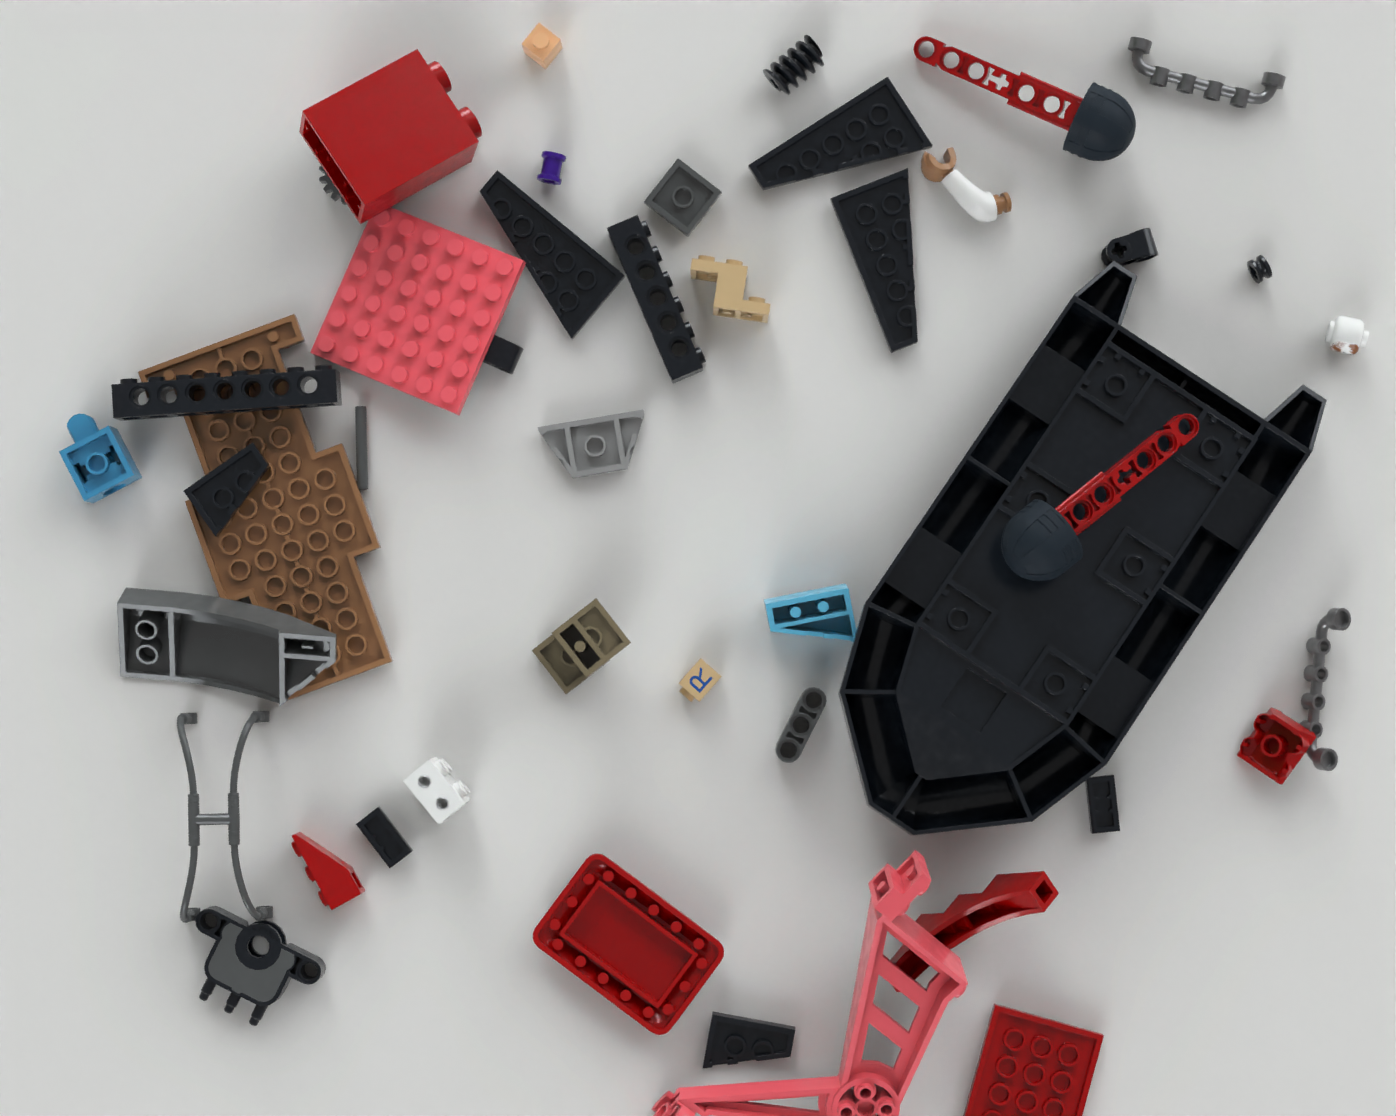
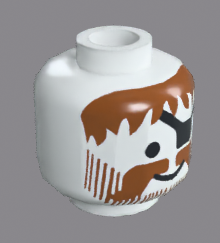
[1325,316,1369,355]

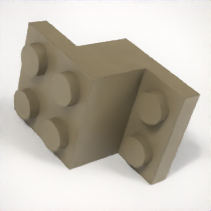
[532,598,631,694]

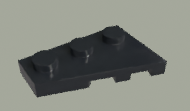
[184,443,270,537]
[702,1012,795,1069]

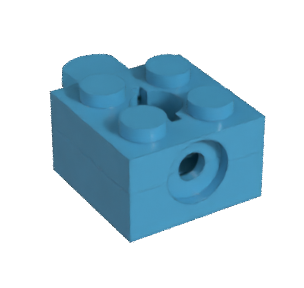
[59,414,142,503]

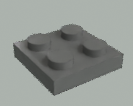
[644,158,722,237]

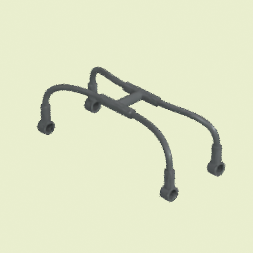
[177,711,273,923]

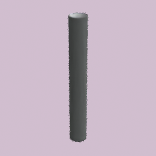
[355,406,368,490]

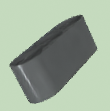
[775,687,827,763]

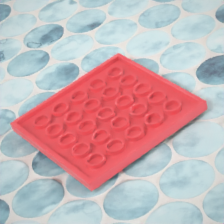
[310,207,526,415]

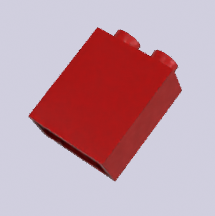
[299,49,482,224]

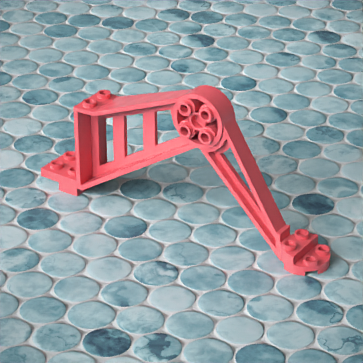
[652,850,968,1116]

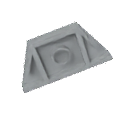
[538,410,644,478]

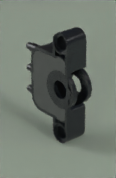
[195,906,326,1026]

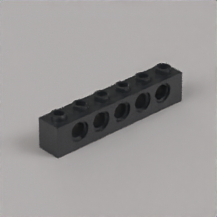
[607,215,706,384]

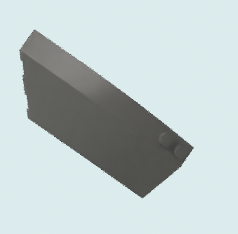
[117,588,337,707]

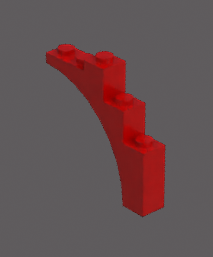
[891,871,1059,992]

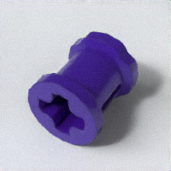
[537,151,566,185]

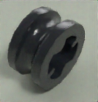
[1247,255,1272,284]

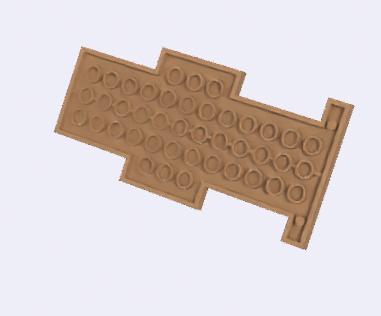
[138,314,393,700]

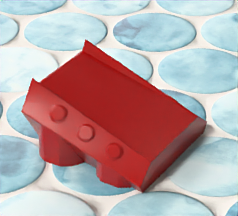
[1237,707,1316,785]

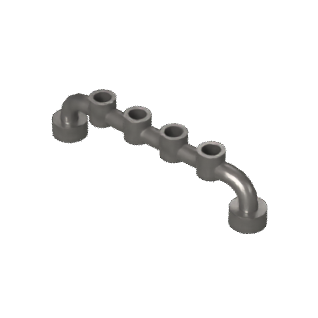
[1128,37,1286,108]
[1300,608,1351,771]

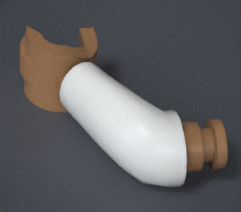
[921,147,1012,223]

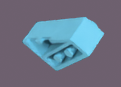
[764,583,856,642]

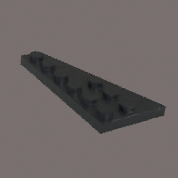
[748,77,933,190]
[830,168,918,353]
[480,170,625,340]

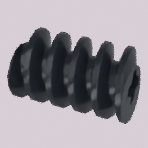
[763,35,824,95]

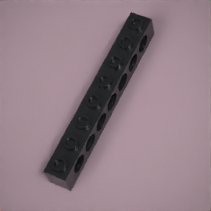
[111,365,342,421]

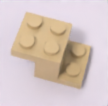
[690,255,771,323]

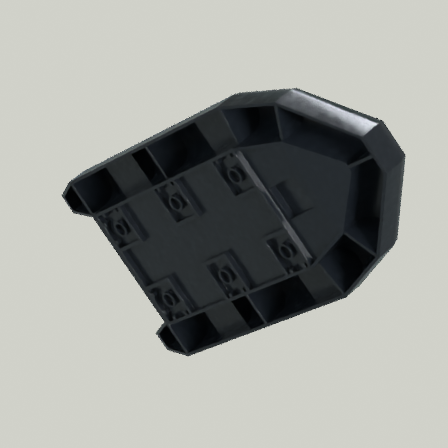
[838,261,1327,836]

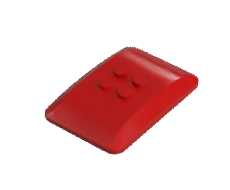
[533,853,724,1035]

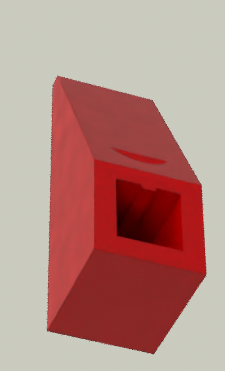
[291,832,365,910]

